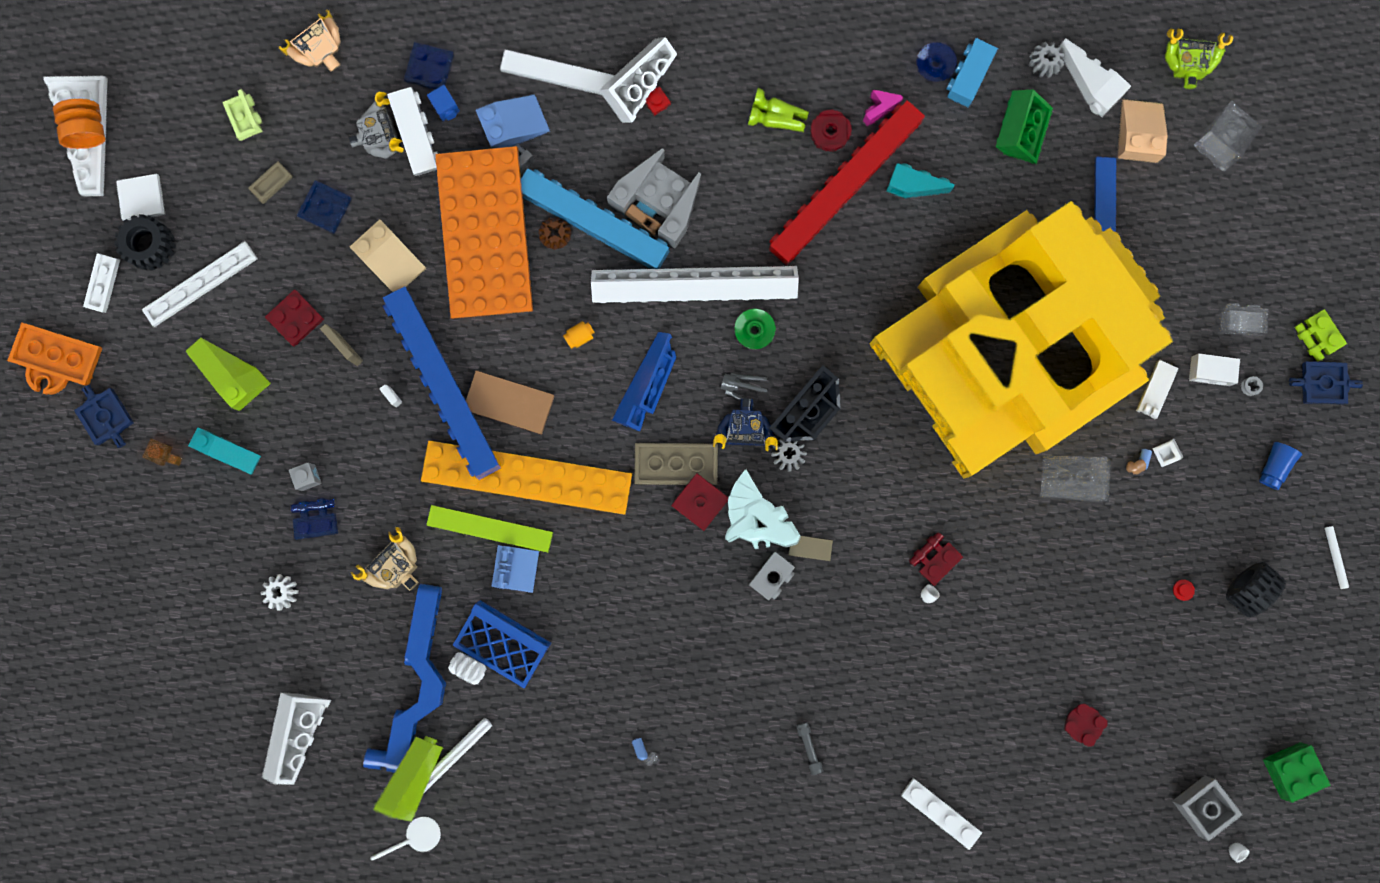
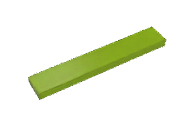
[427,505,553,553]

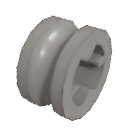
[1241,376,1263,396]

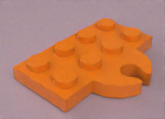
[7,322,102,395]

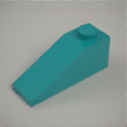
[188,427,261,475]

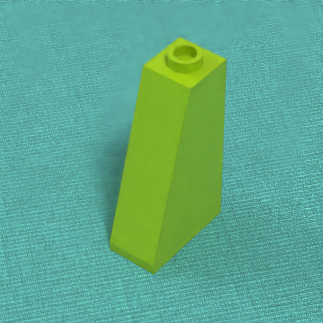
[374,736,443,821]

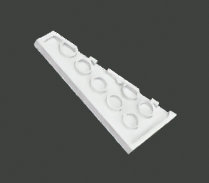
[44,76,107,196]

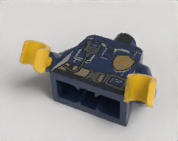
[713,399,778,451]

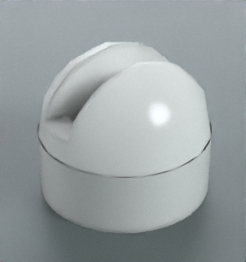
[921,585,940,603]
[1229,843,1249,863]

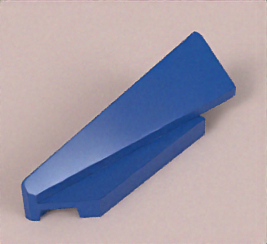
[612,332,676,432]

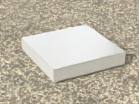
[117,174,165,221]

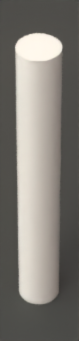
[1324,526,1349,589]

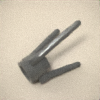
[721,373,768,407]

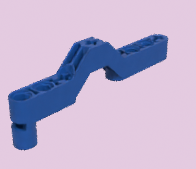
[363,584,446,773]

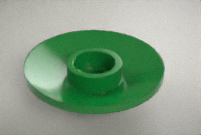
[735,309,776,349]

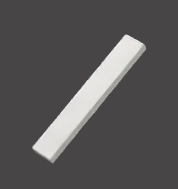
[500,50,615,95]
[142,241,258,327]

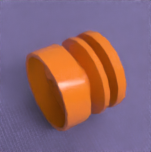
[53,98,105,149]

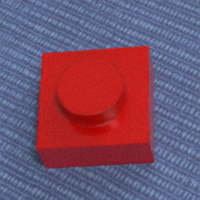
[645,87,671,116]

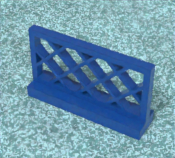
[453,600,551,688]

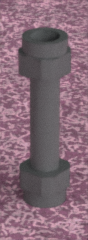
[796,722,823,775]

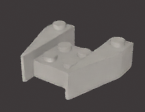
[607,149,701,248]

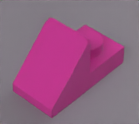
[863,90,903,127]

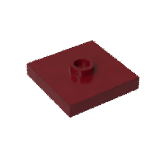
[671,473,729,531]

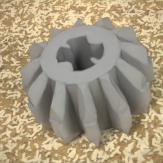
[1029,41,1065,78]
[771,438,807,472]

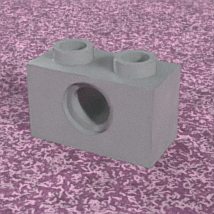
[749,552,795,600]

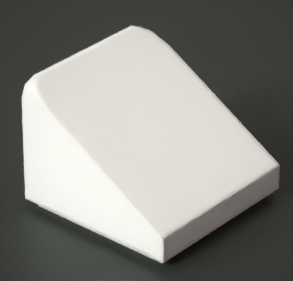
[1153,439,1183,467]

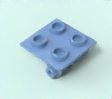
[492,545,539,593]

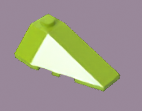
[186,338,271,411]

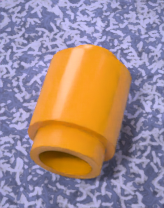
[563,321,595,349]

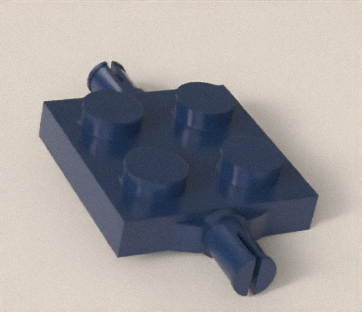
[1289,362,1363,405]
[74,385,134,448]

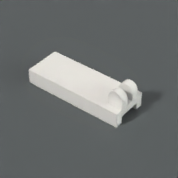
[83,253,120,313]
[1136,360,1179,419]

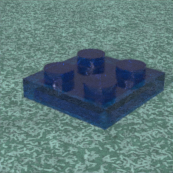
[404,42,454,90]

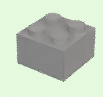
[1172,776,1242,841]

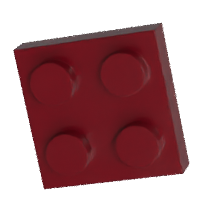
[265,289,324,347]

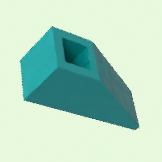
[886,163,955,198]

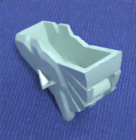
[725,470,801,549]

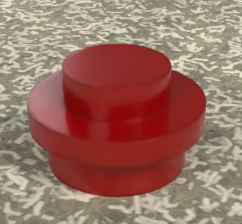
[1173,580,1195,601]

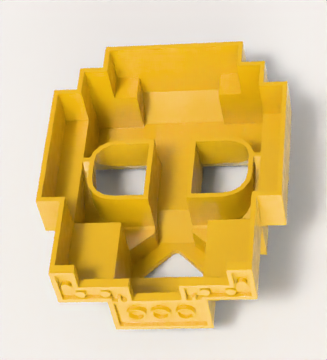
[870,201,1173,479]

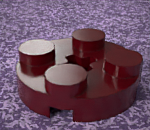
[810,110,851,151]

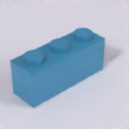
[947,38,998,108]

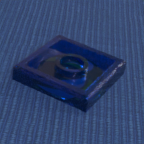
[297,180,352,234]

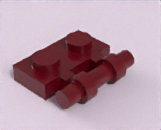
[909,532,963,586]

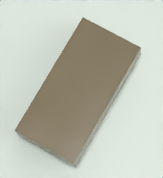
[248,161,293,204]
[788,536,833,561]

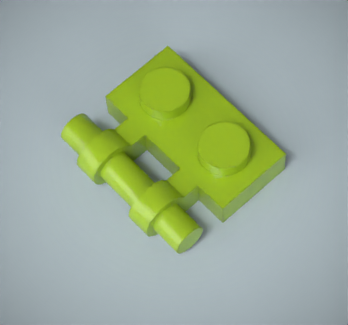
[1295,309,1347,362]

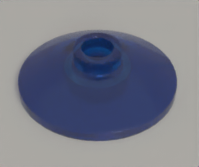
[917,42,957,82]

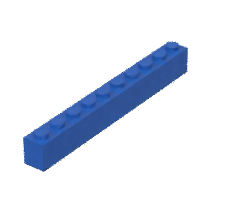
[383,286,501,480]

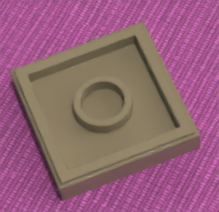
[320,324,363,366]

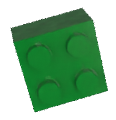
[1263,742,1331,803]

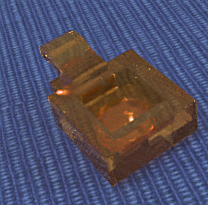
[142,439,183,466]

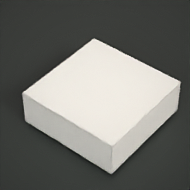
[380,385,402,407]

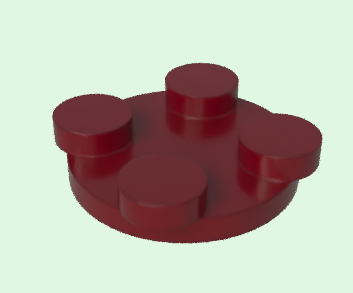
[1064,703,1108,747]

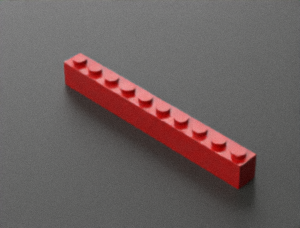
[769,100,925,266]

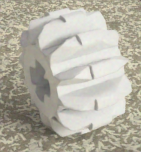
[261,574,299,610]
[448,653,486,684]

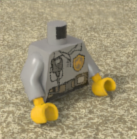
[348,92,404,159]

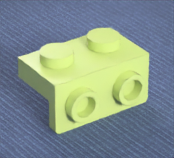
[223,89,262,141]

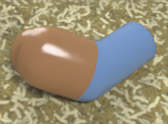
[1126,449,1152,474]

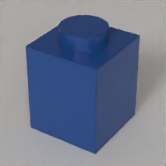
[427,85,460,121]

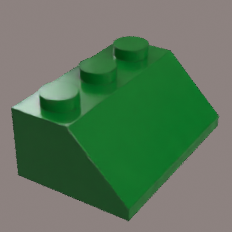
[996,89,1053,164]

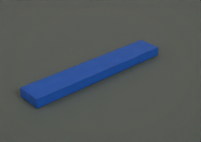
[1094,157,1116,232]

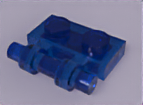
[291,498,338,540]

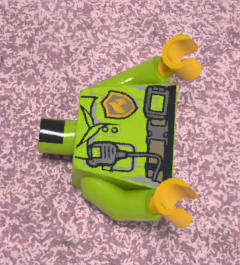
[1165,28,1233,89]

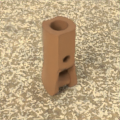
[625,204,662,237]

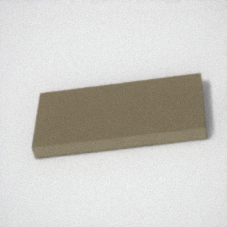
[635,443,718,485]

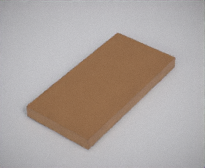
[466,371,555,435]

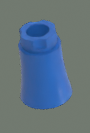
[1259,442,1302,490]

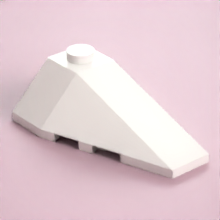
[1059,39,1131,117]

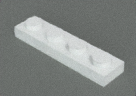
[901,778,982,850]

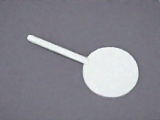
[370,817,440,860]

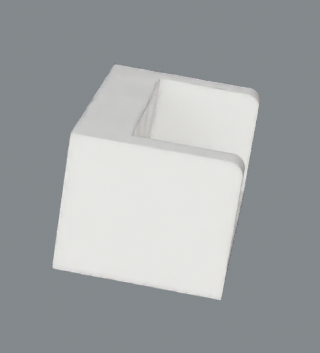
[1189,354,1240,386]

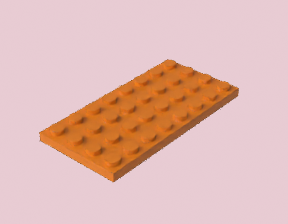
[435,146,533,319]

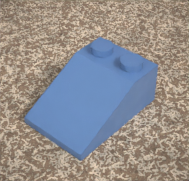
[476,95,550,149]

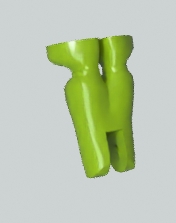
[748,88,809,132]

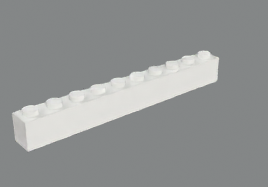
[591,266,799,303]

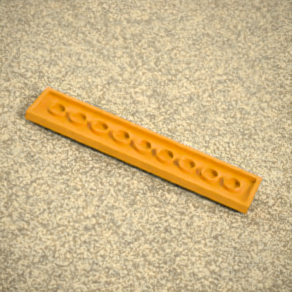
[421,441,632,515]

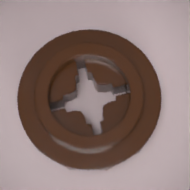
[539,217,571,249]

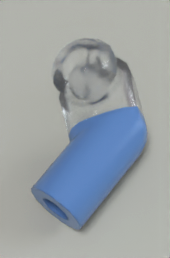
[632,738,659,766]

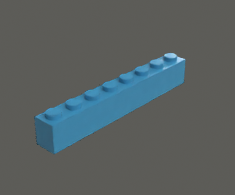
[521,168,669,269]

